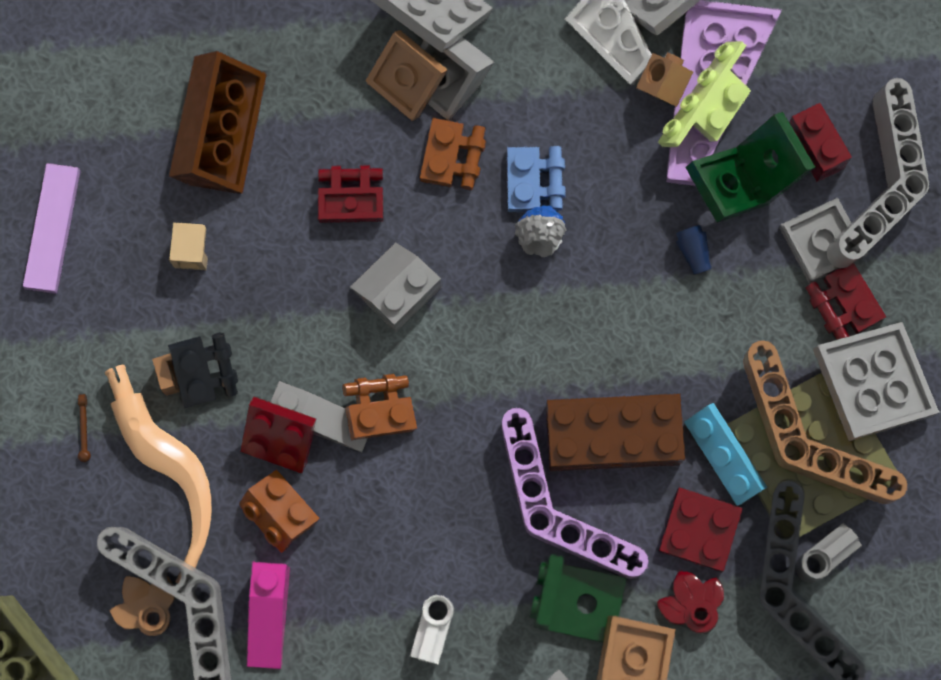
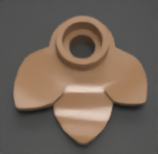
[110,576,175,636]

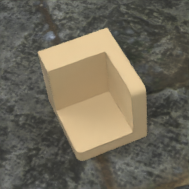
[170,223,208,270]

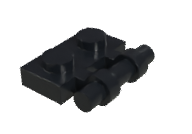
[168,332,238,408]

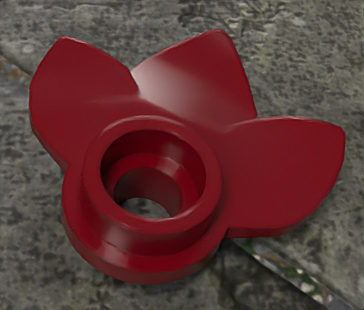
[657,571,724,634]

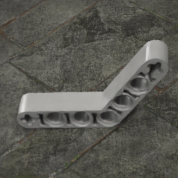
[827,78,929,268]
[97,527,231,680]

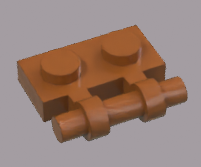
[420,118,486,190]
[342,374,417,441]

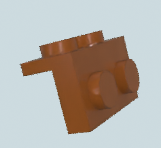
[239,469,320,553]

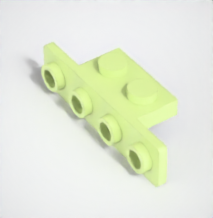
[658,41,751,147]

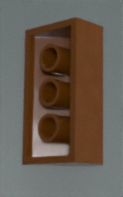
[169,51,267,194]

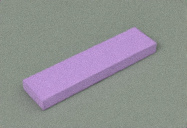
[23,163,80,294]

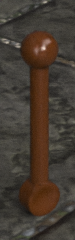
[78,394,91,462]

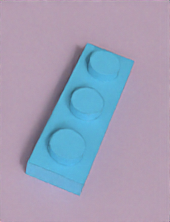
[684,403,767,506]

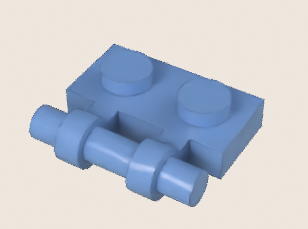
[507,146,566,212]

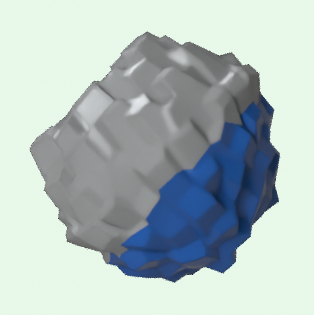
[515,205,567,257]

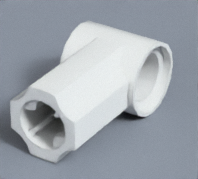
[410,595,454,664]

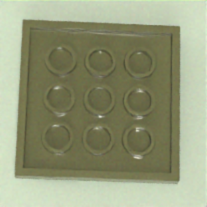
[727,373,897,537]

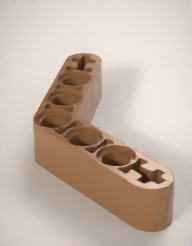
[743,340,907,504]

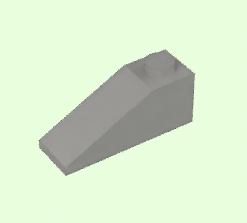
[271,381,368,453]

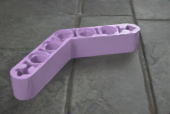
[502,408,648,579]

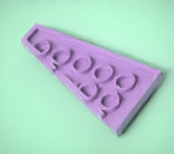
[666,0,782,186]

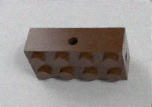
[546,394,685,471]

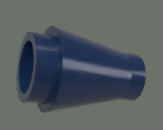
[676,225,712,275]

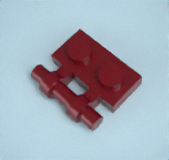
[318,165,384,223]
[805,263,886,340]

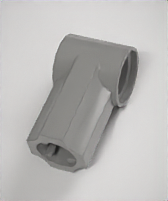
[795,523,862,583]

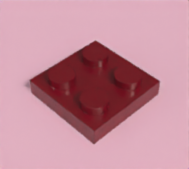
[240,397,317,474]
[658,487,743,572]

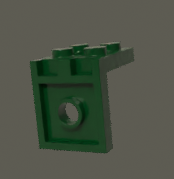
[685,112,815,223]
[529,555,626,643]

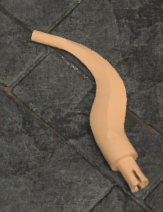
[105,365,212,583]

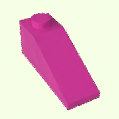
[247,562,290,669]

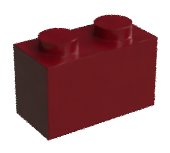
[789,103,852,182]

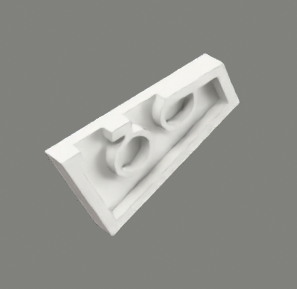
[565,0,652,84]

